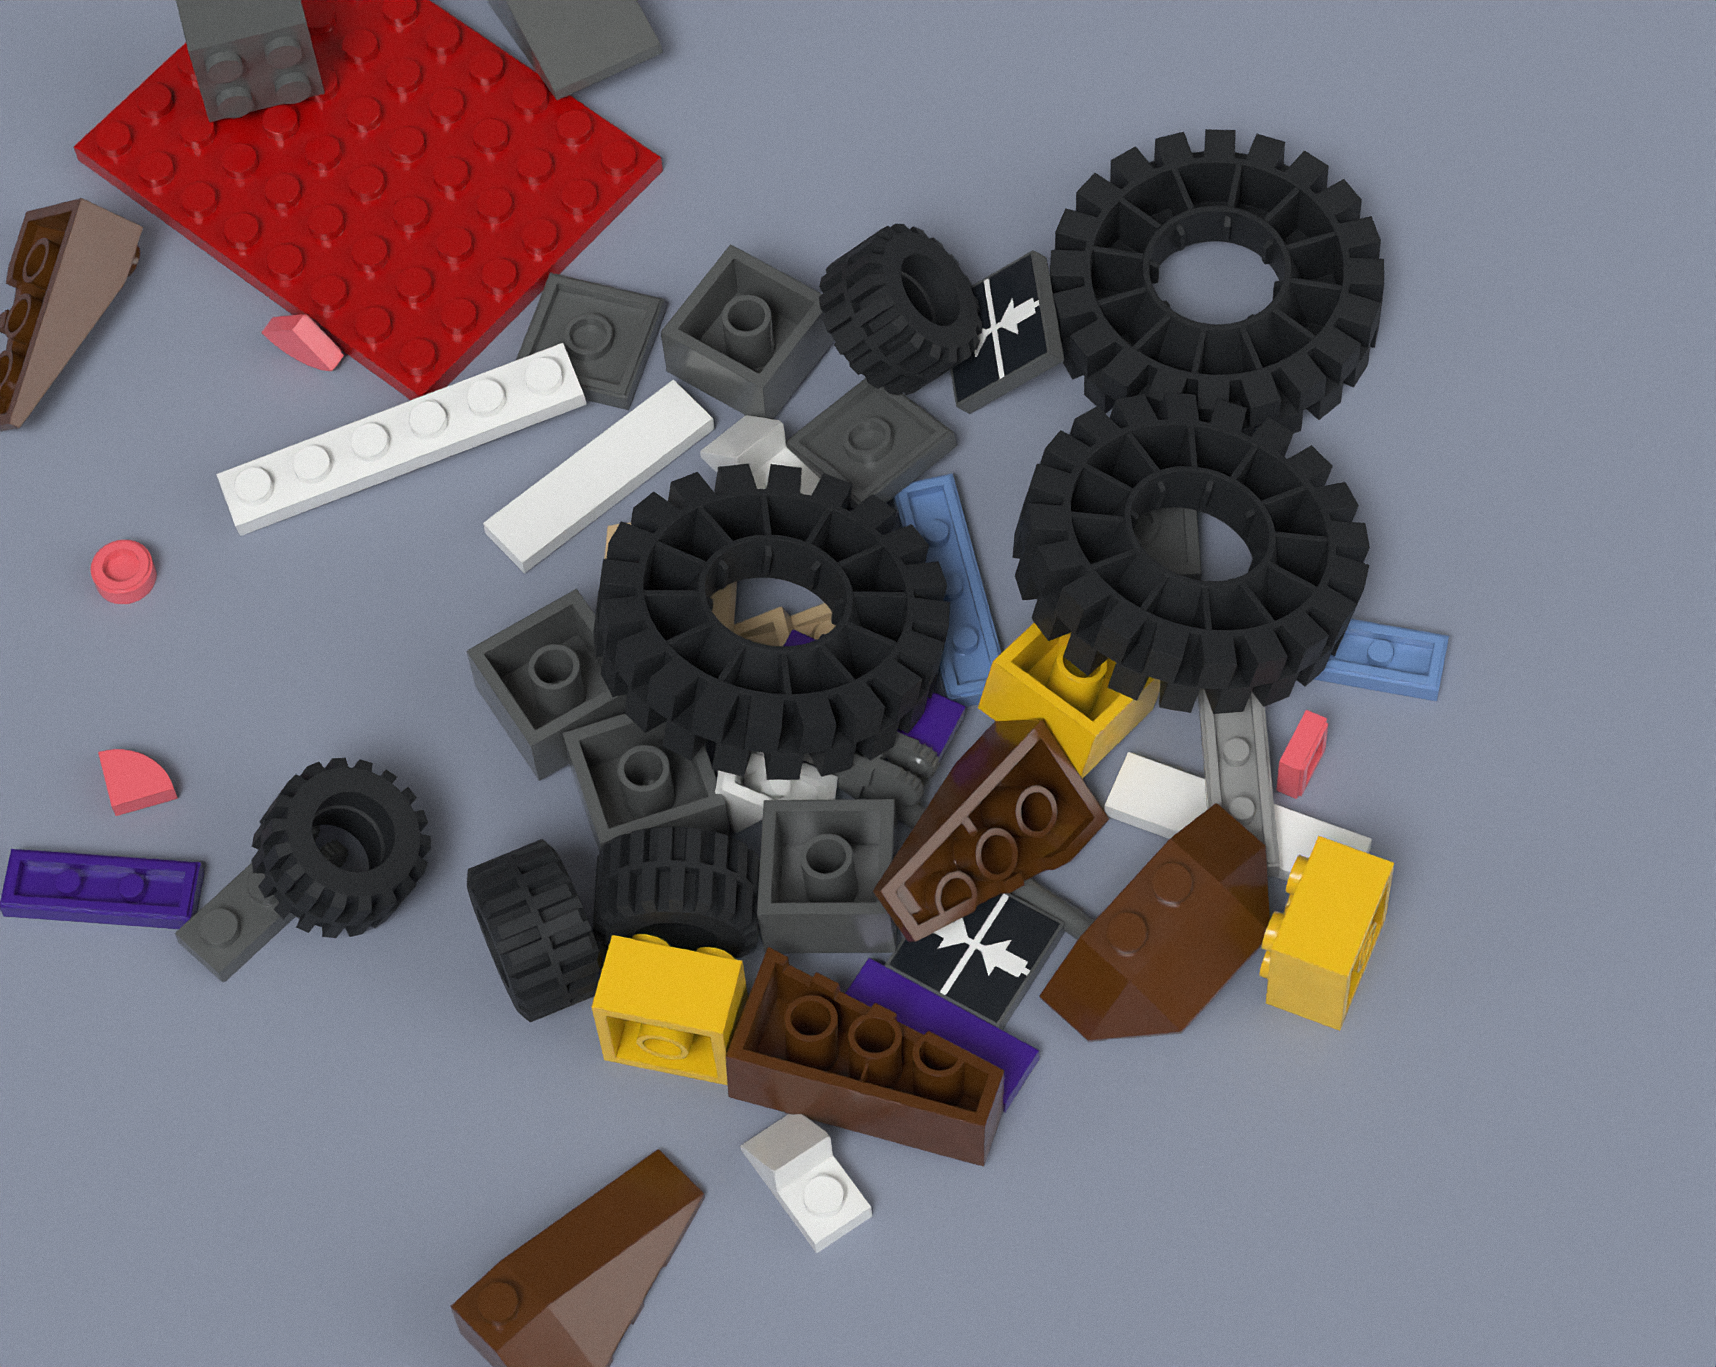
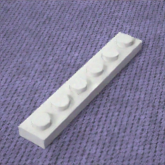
[216,343,587,536]

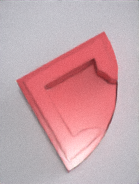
[261,314,344,371]
[98,749,178,816]

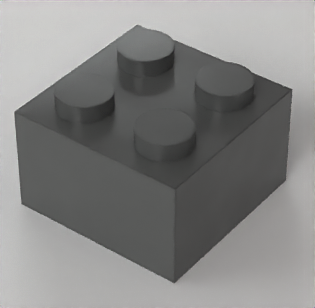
[176,0,325,122]
[660,244,834,419]
[466,589,627,781]
[562,714,731,851]
[757,799,900,953]

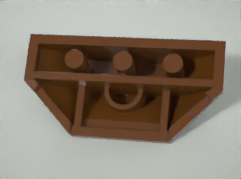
[1039,803,1270,1042]

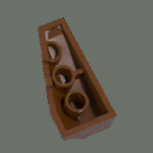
[873,720,1109,942]
[450,1149,705,1367]

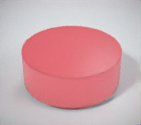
[91,540,157,604]

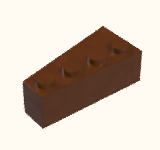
[725,947,1004,1167]

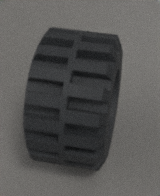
[819,224,982,395]
[251,758,431,938]
[593,826,760,959]
[466,839,603,1023]

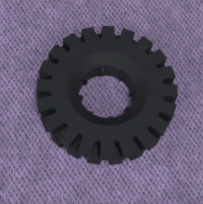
[1050,129,1384,436]
[1012,393,1370,714]
[593,463,950,780]

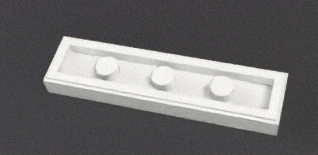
[483,379,714,574]
[1104,752,1372,881]

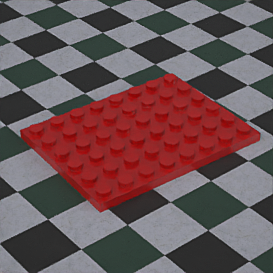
[74,0,663,400]

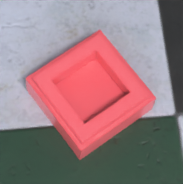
[1276,710,1328,799]

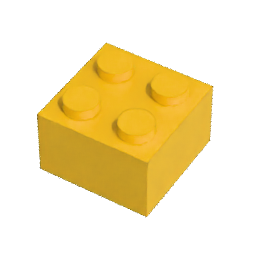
[978,622,1160,779]
[1259,836,1394,1031]
[591,934,748,1085]

